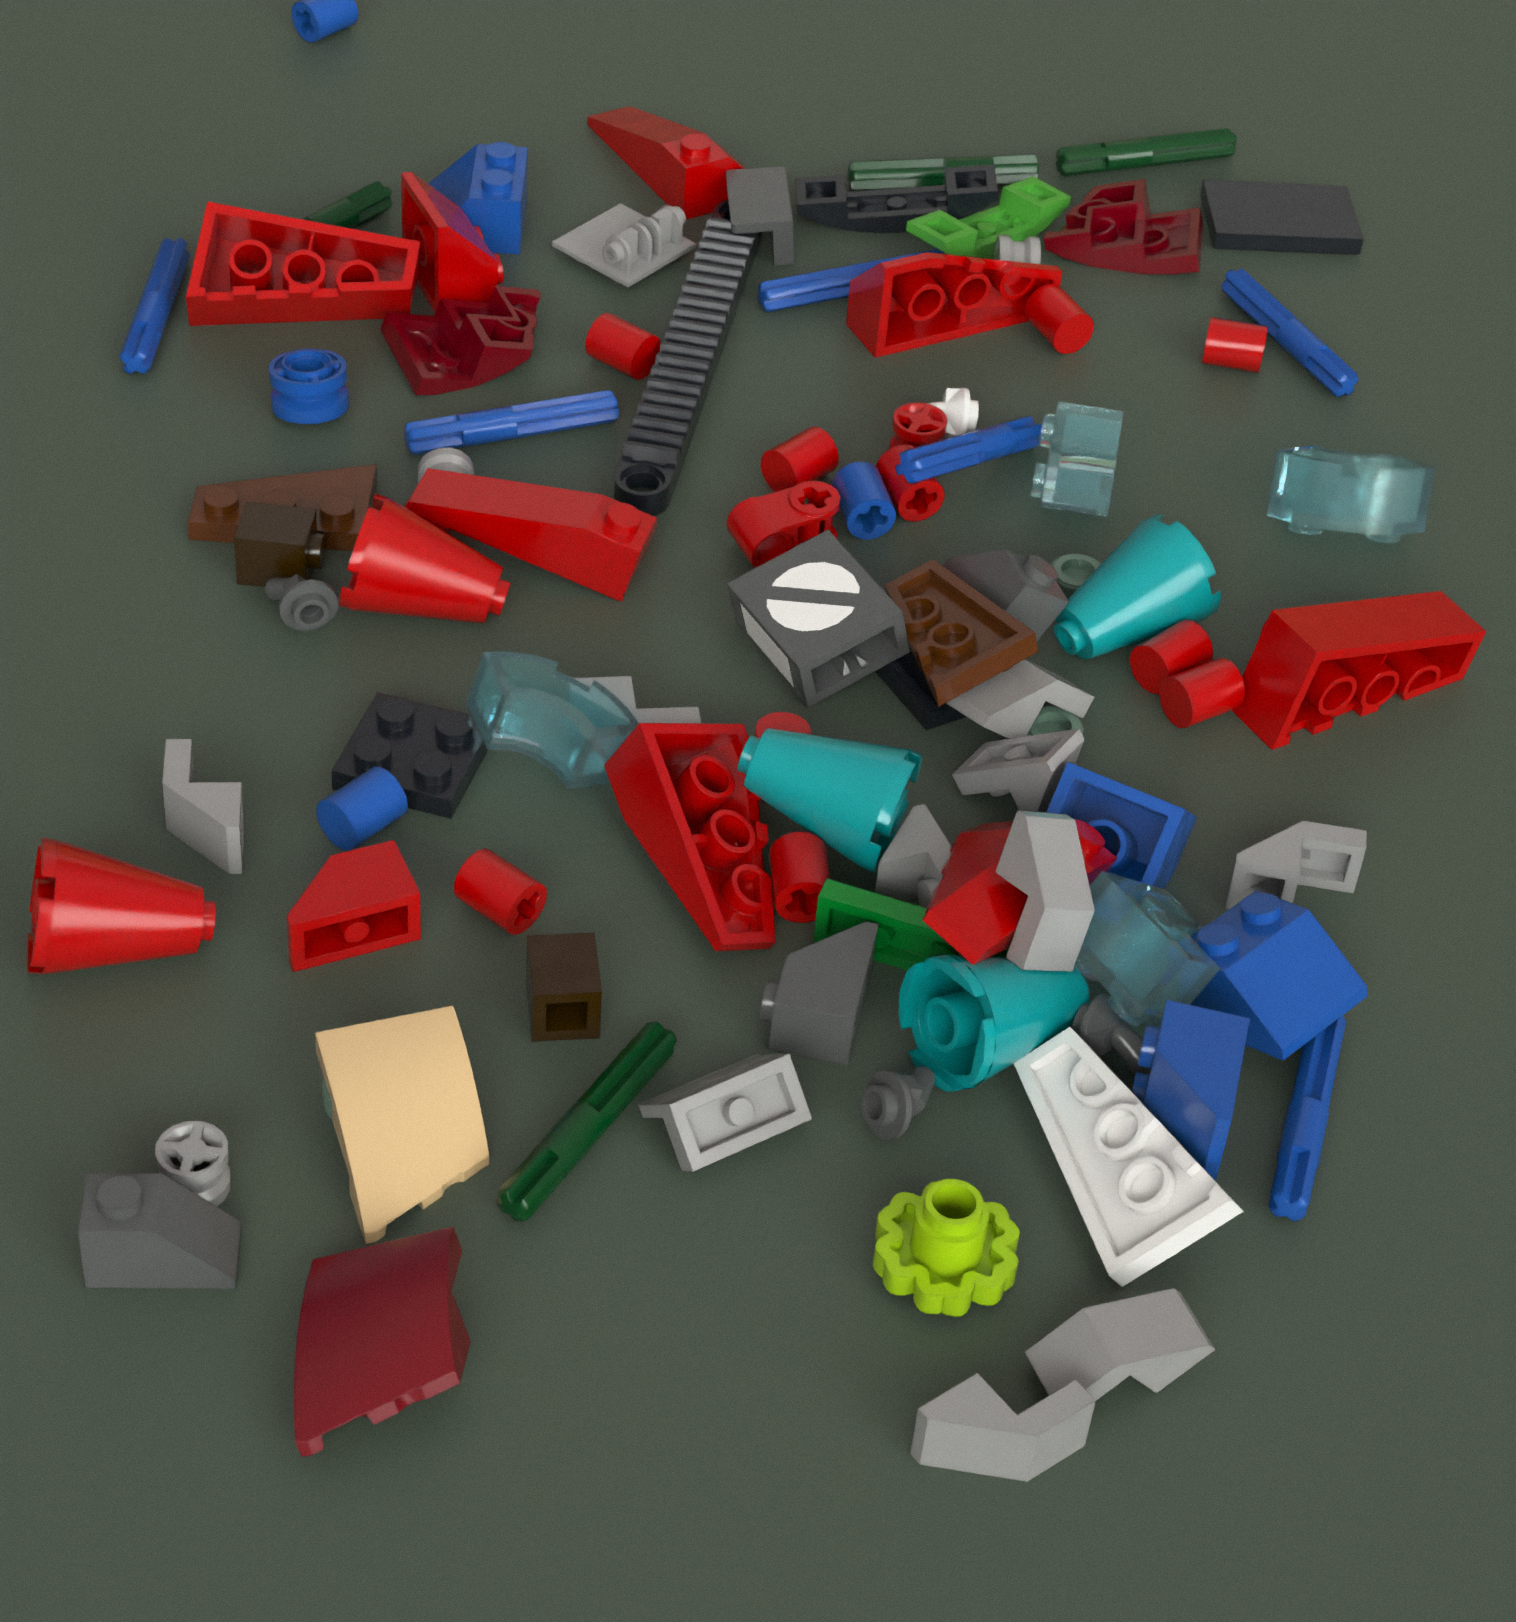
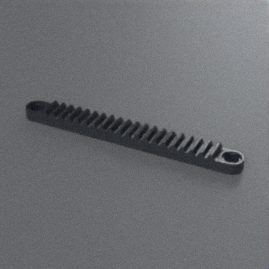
[614,200,762,516]

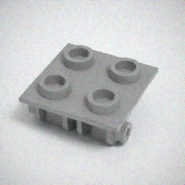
[552,203,696,287]

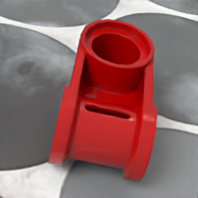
[726,481,840,568]

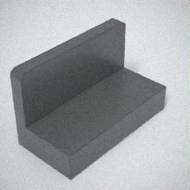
[726,166,795,266]

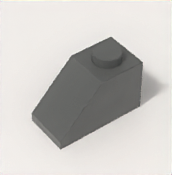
[943,549,1069,641]
[760,921,879,1065]
[78,1173,242,1289]

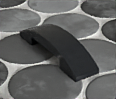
[795,164,998,233]

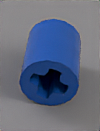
[291,0,358,43]
[832,461,896,540]
[316,767,408,851]

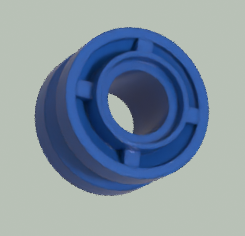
[268,348,349,424]

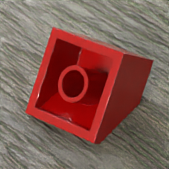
[401,171,504,313]

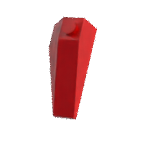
[587,106,747,220]
[846,252,1062,358]
[406,468,657,602]
[604,723,776,951]
[922,819,1117,965]

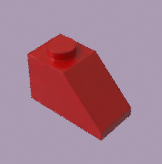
[286,840,421,972]

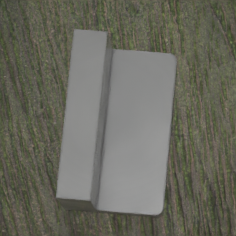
[638,1054,812,1172]

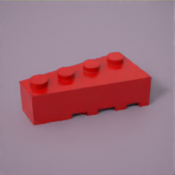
[186,201,420,326]
[1232,591,1487,750]

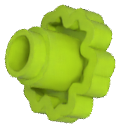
[872,1179,1020,1317]

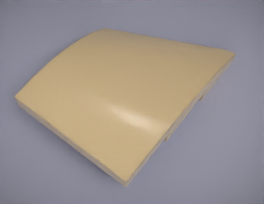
[315,1006,489,1244]

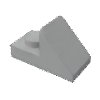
[952,729,1084,813]
[875,804,952,908]

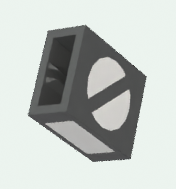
[727,530,910,708]

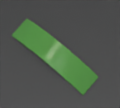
[906,176,1071,259]

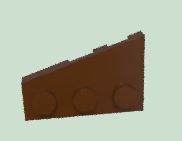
[188,464,377,551]
[884,559,1038,707]

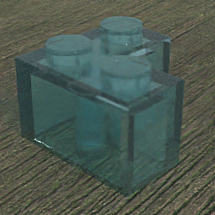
[1074,871,1221,1027]

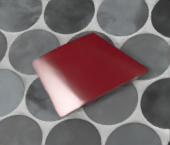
[1043,179,1203,274]
[380,286,541,395]
[294,1226,471,1457]

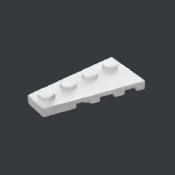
[1014,1027,1244,1287]

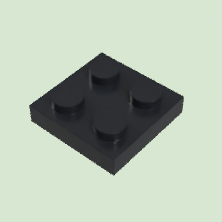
[331,692,494,819]

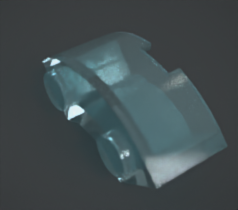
[1031,401,1124,517]
[1267,445,1436,543]
[466,651,639,789]

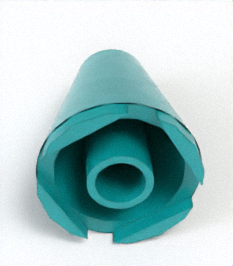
[1053,514,1221,660]
[737,728,923,874]
[898,954,1090,1092]

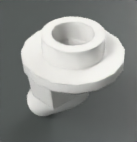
[927,388,979,439]

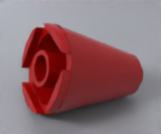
[338,493,511,624]
[26,838,216,975]

